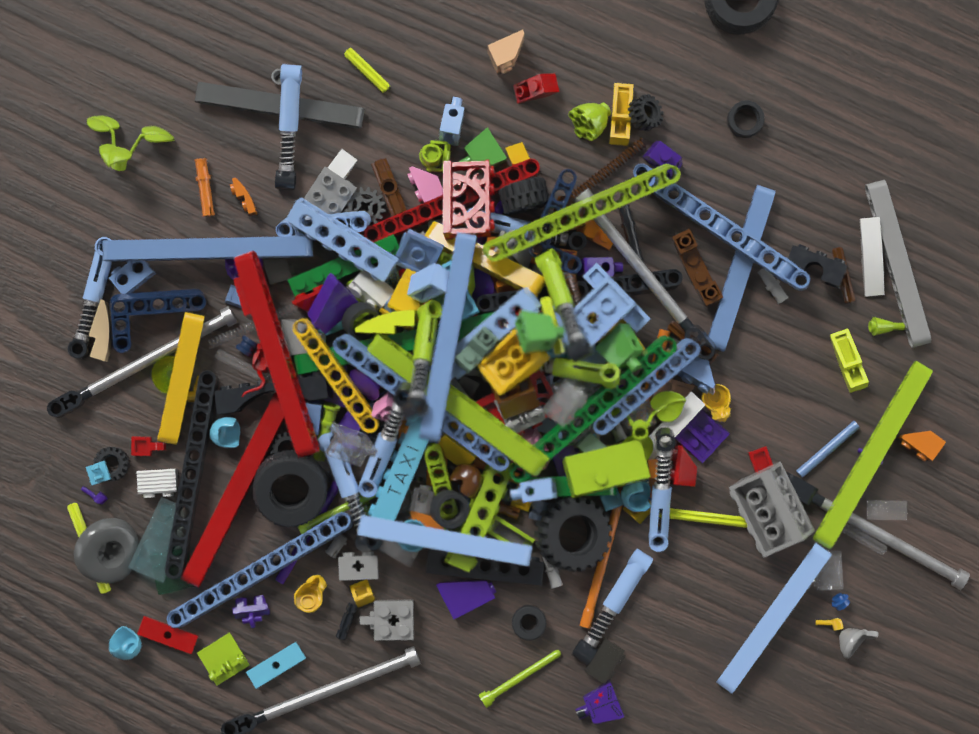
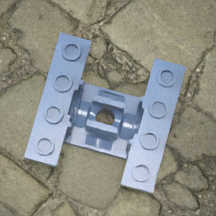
[553,263,651,365]

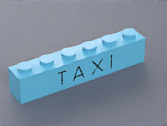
[368,416,429,521]

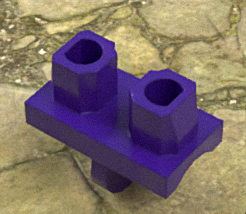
[233,595,270,628]

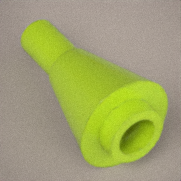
[868,317,905,336]

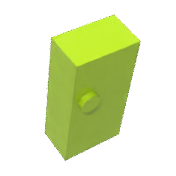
[562,440,650,498]

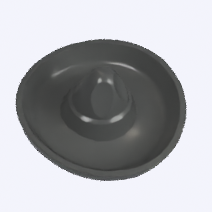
[74,518,140,584]

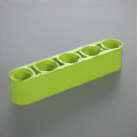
[425,442,459,532]

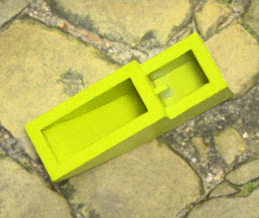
[355,310,416,333]
[830,329,869,393]

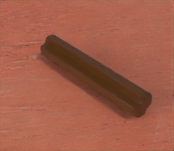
[832,247,855,303]

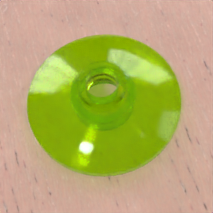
[152,356,175,393]

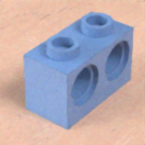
[109,261,156,294]

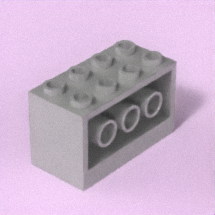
[729,461,815,557]

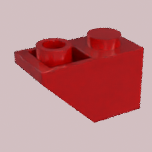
[513,73,560,103]

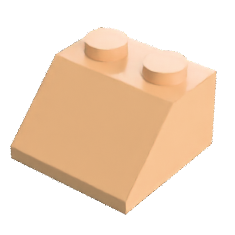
[488,30,524,74]

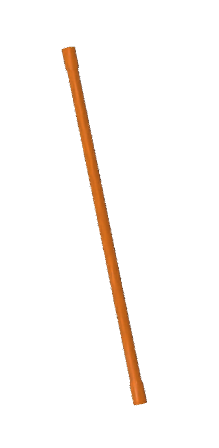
[579,329,670,629]

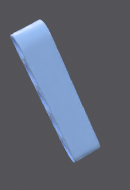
[276,211,371,237]

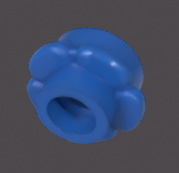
[832,593,850,611]

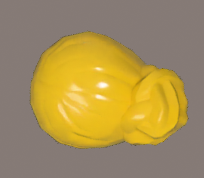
[702,384,731,422]
[294,575,327,613]

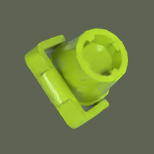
[419,141,451,173]

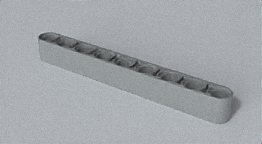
[865,180,931,348]

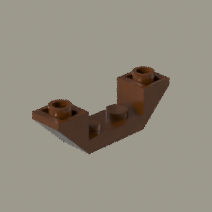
[672,228,723,306]

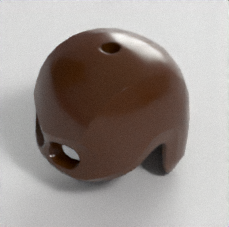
[449,464,483,499]

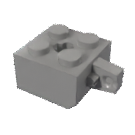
[360,599,414,640]

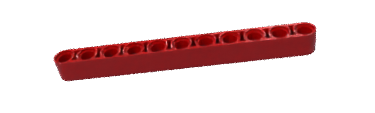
[354,159,540,251]
[234,250,319,458]
[181,392,285,588]

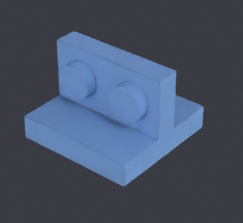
[395,229,444,272]

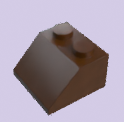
[489,376,540,420]

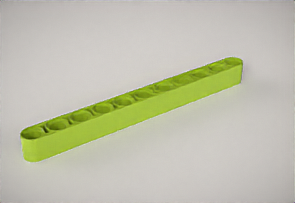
[482,164,681,261]
[367,333,549,476]
[813,361,933,550]

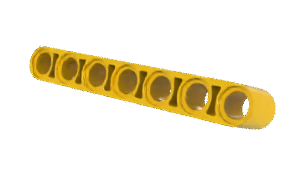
[424,221,546,298]
[157,312,204,445]
[293,318,380,433]

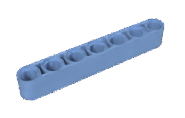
[591,338,700,435]

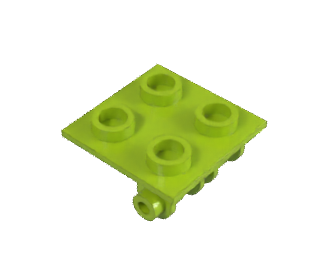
[197,632,250,685]

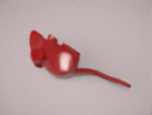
[242,343,269,397]

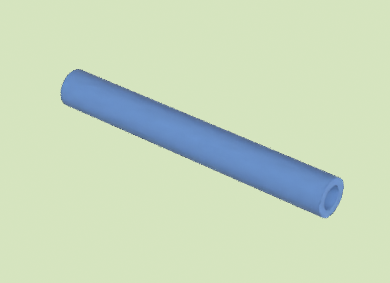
[796,421,860,478]

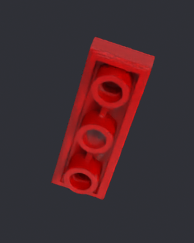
[137,616,199,654]

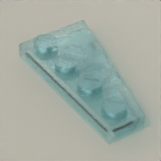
[128,497,176,583]

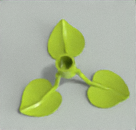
[87,116,175,171]
[603,391,686,461]

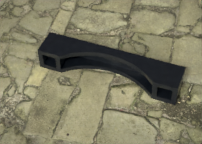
[214,372,333,414]

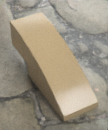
[89,299,112,362]

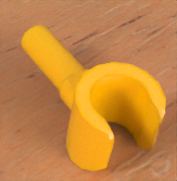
[187,376,199,402]
[816,618,843,631]

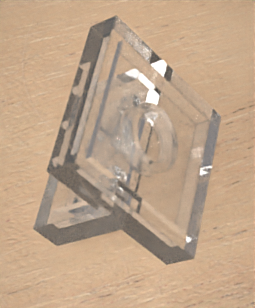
[326,422,378,467]

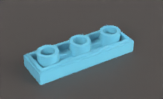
[246,642,306,688]

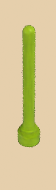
[298,494,376,534]
[478,650,561,708]

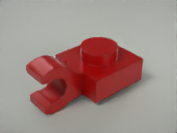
[131,436,166,456]

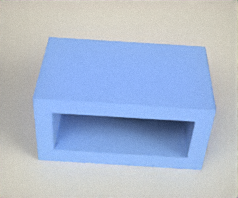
[407,263,450,303]

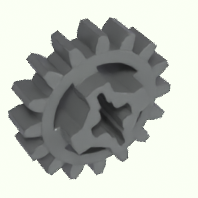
[344,187,386,227]

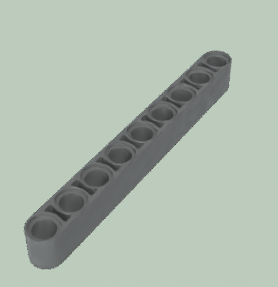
[195,82,365,129]

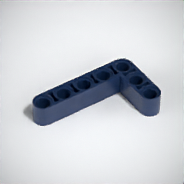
[528,169,582,273]
[110,289,206,353]

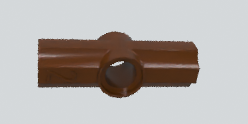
[371,158,407,216]

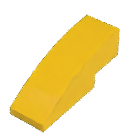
[609,83,633,146]

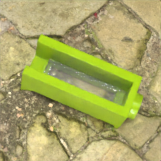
[489,515,535,546]

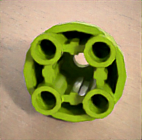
[568,103,611,141]

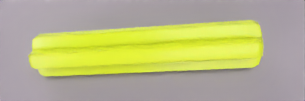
[344,48,390,93]
[540,297,565,355]

